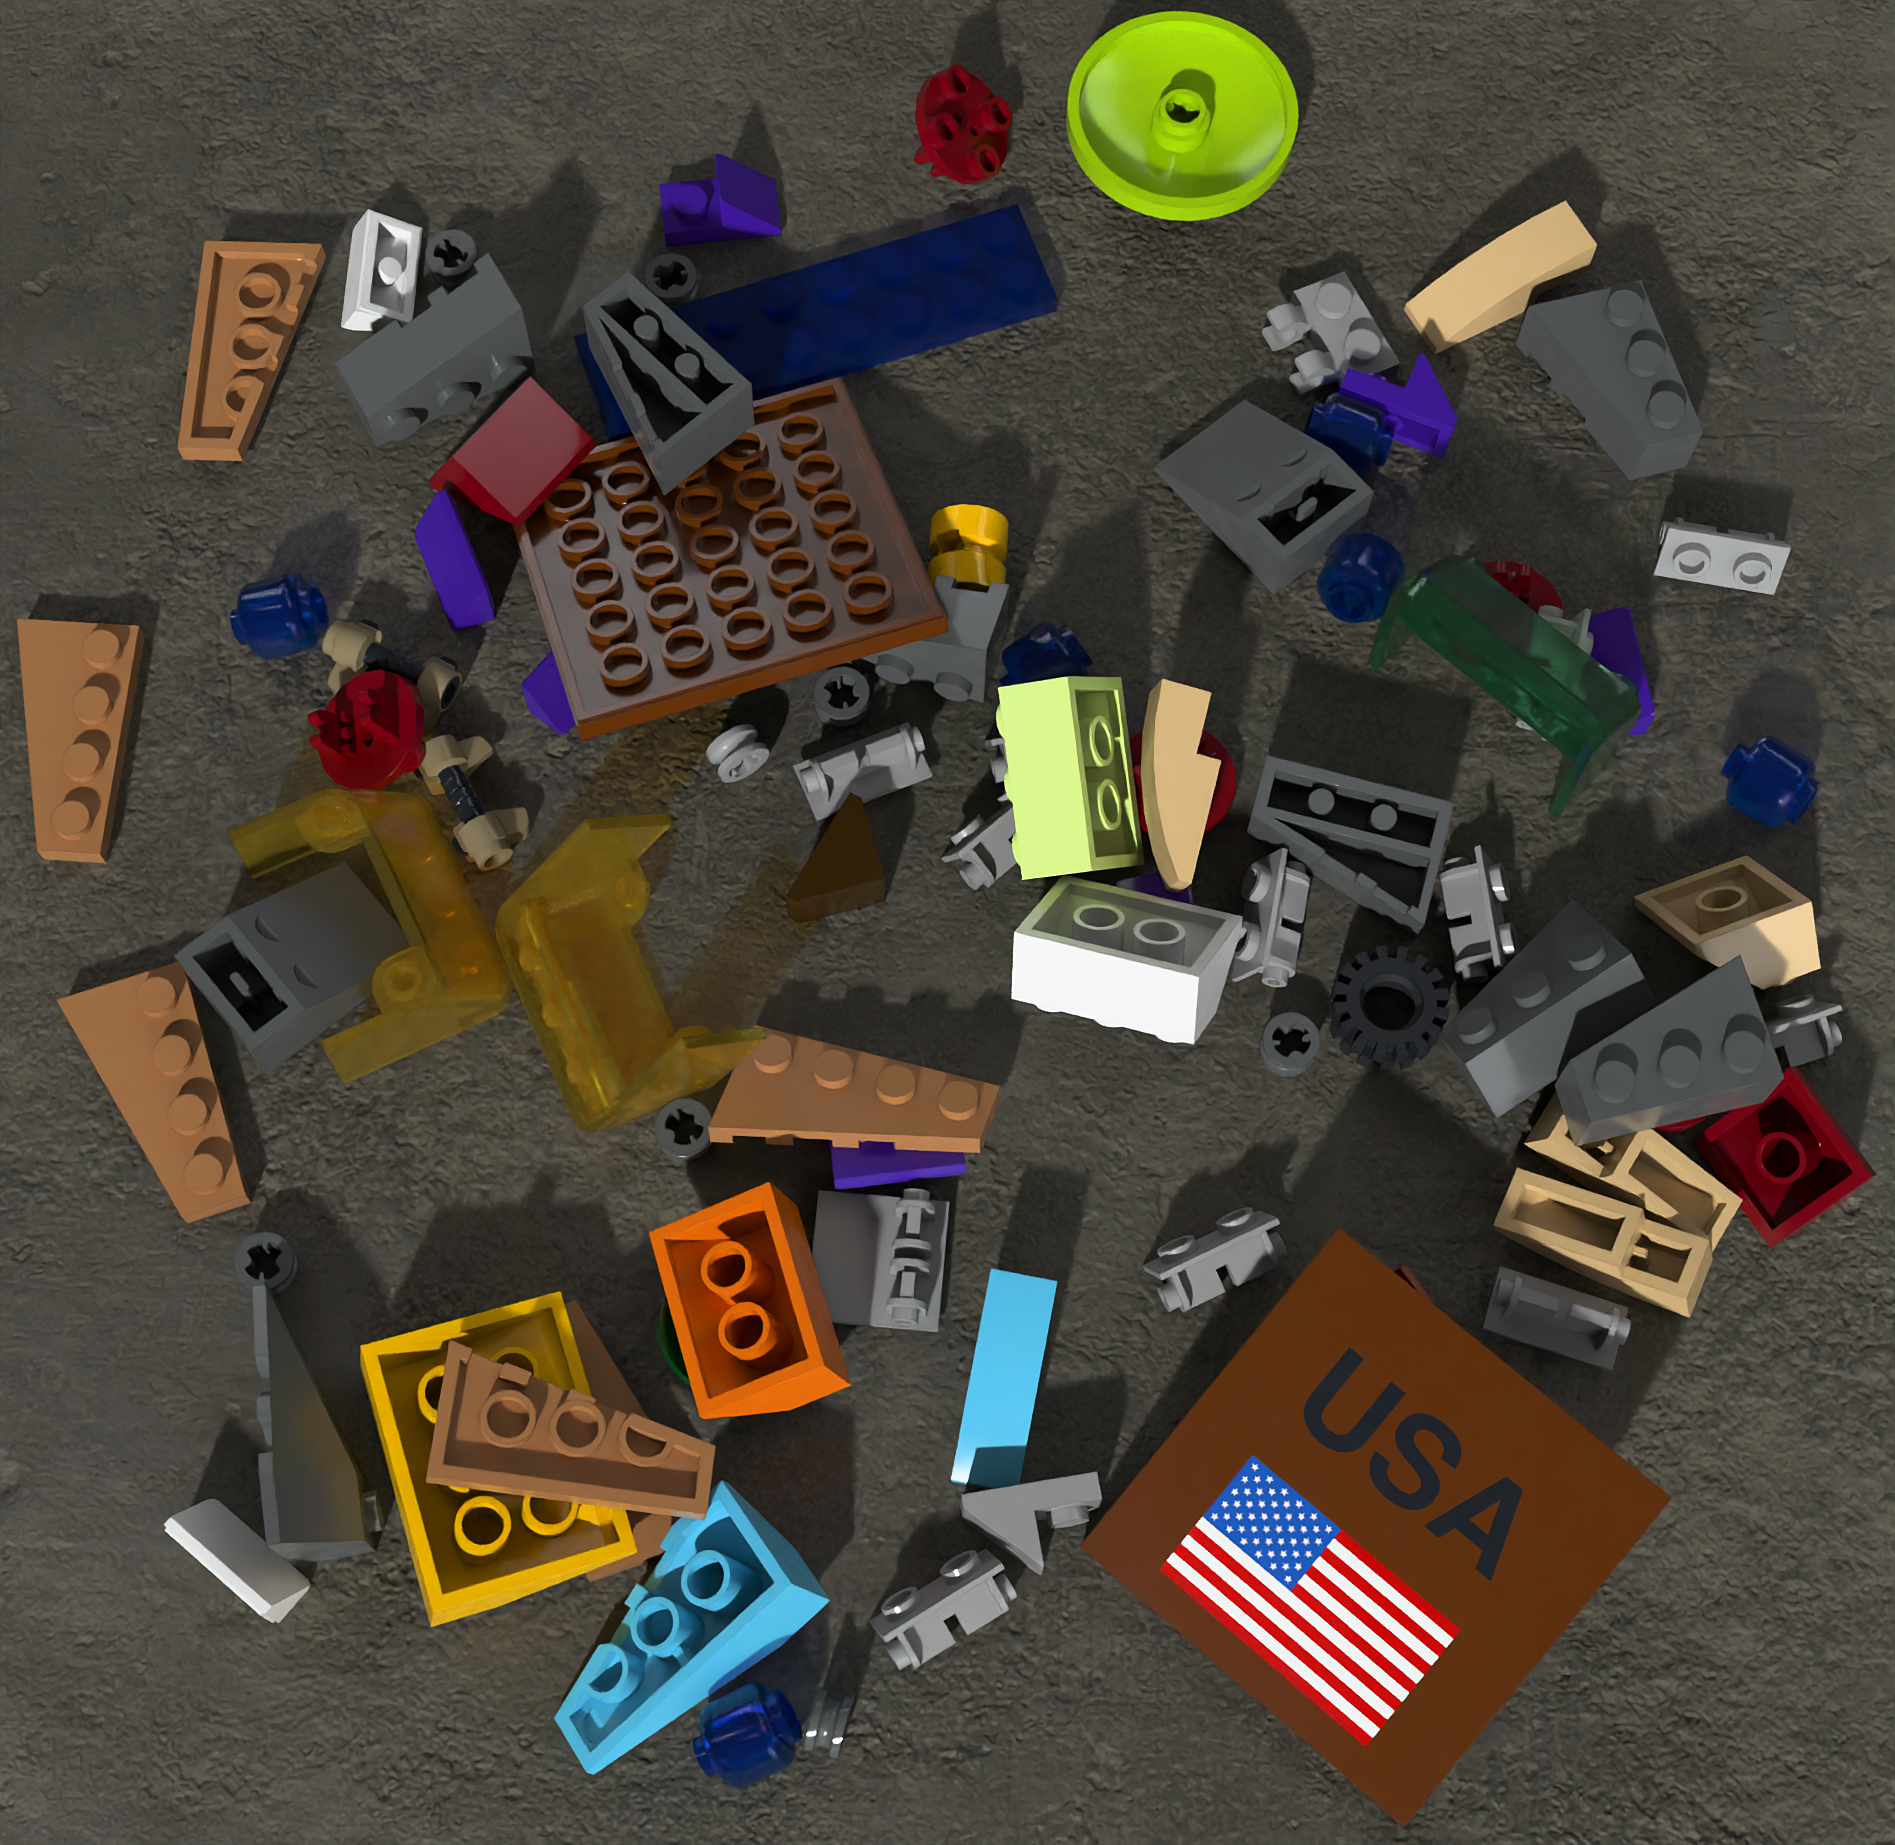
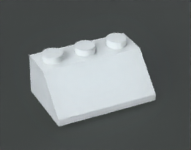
[1011,875,1243,1045]

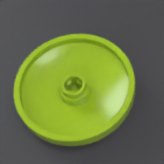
[1066,11,1299,221]

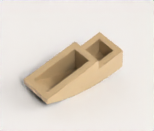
[1404,200,1597,355]
[1141,679,1221,893]
[1524,1091,1743,1252]
[1493,1168,1713,1318]

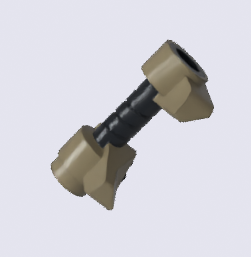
[322,619,462,736]
[413,735,531,871]

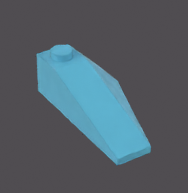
[554,1480,831,1775]

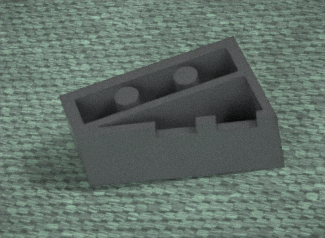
[335,252,536,448]
[582,271,755,496]
[1515,280,1703,481]
[836,575,1009,703]
[1247,755,1454,939]
[1439,899,1659,1118]
[1555,955,1784,1146]

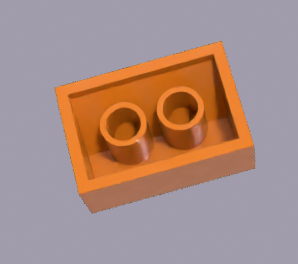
[649,1182,852,1420]

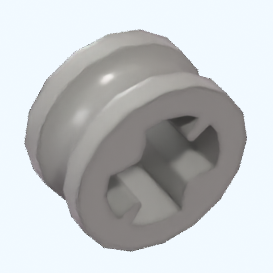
[706,724,770,783]

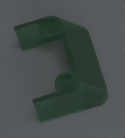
[1367,554,1641,819]

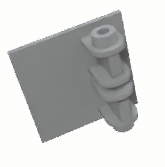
[812,1188,950,1332]

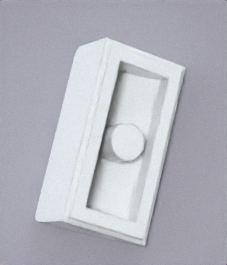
[341,209,423,331]
[164,1499,310,1623]

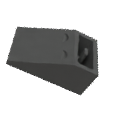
[1154,400,1374,595]
[174,862,423,1074]

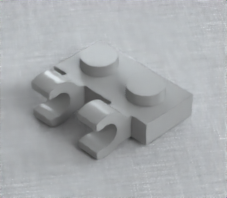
[1262,272,1400,397]

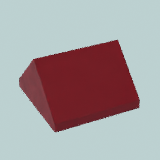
[428,376,596,527]
[1693,1065,1877,1248]

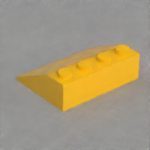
[360,1291,637,1627]

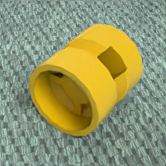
[927,504,1009,593]

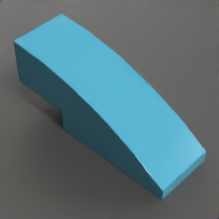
[951,1268,1057,1490]

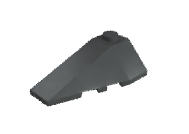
[252,1285,384,1566]

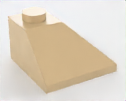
[1634,855,1821,990]

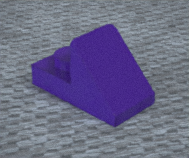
[659,153,781,247]
[1332,352,1457,458]

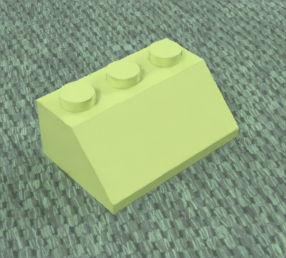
[996,676,1145,880]

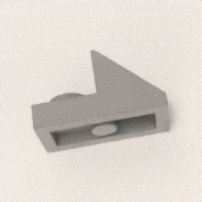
[960,1471,1102,1575]

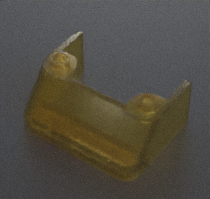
[227,788,512,1084]
[495,814,767,1132]

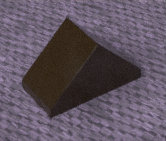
[786,792,886,924]

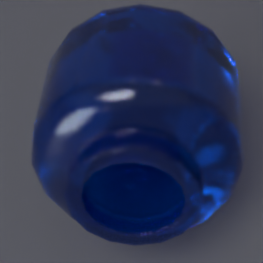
[1303,392,1394,478]
[1317,532,1405,623]
[230,572,329,660]
[999,622,1094,687]
[1720,735,1821,828]
[693,1681,803,1790]

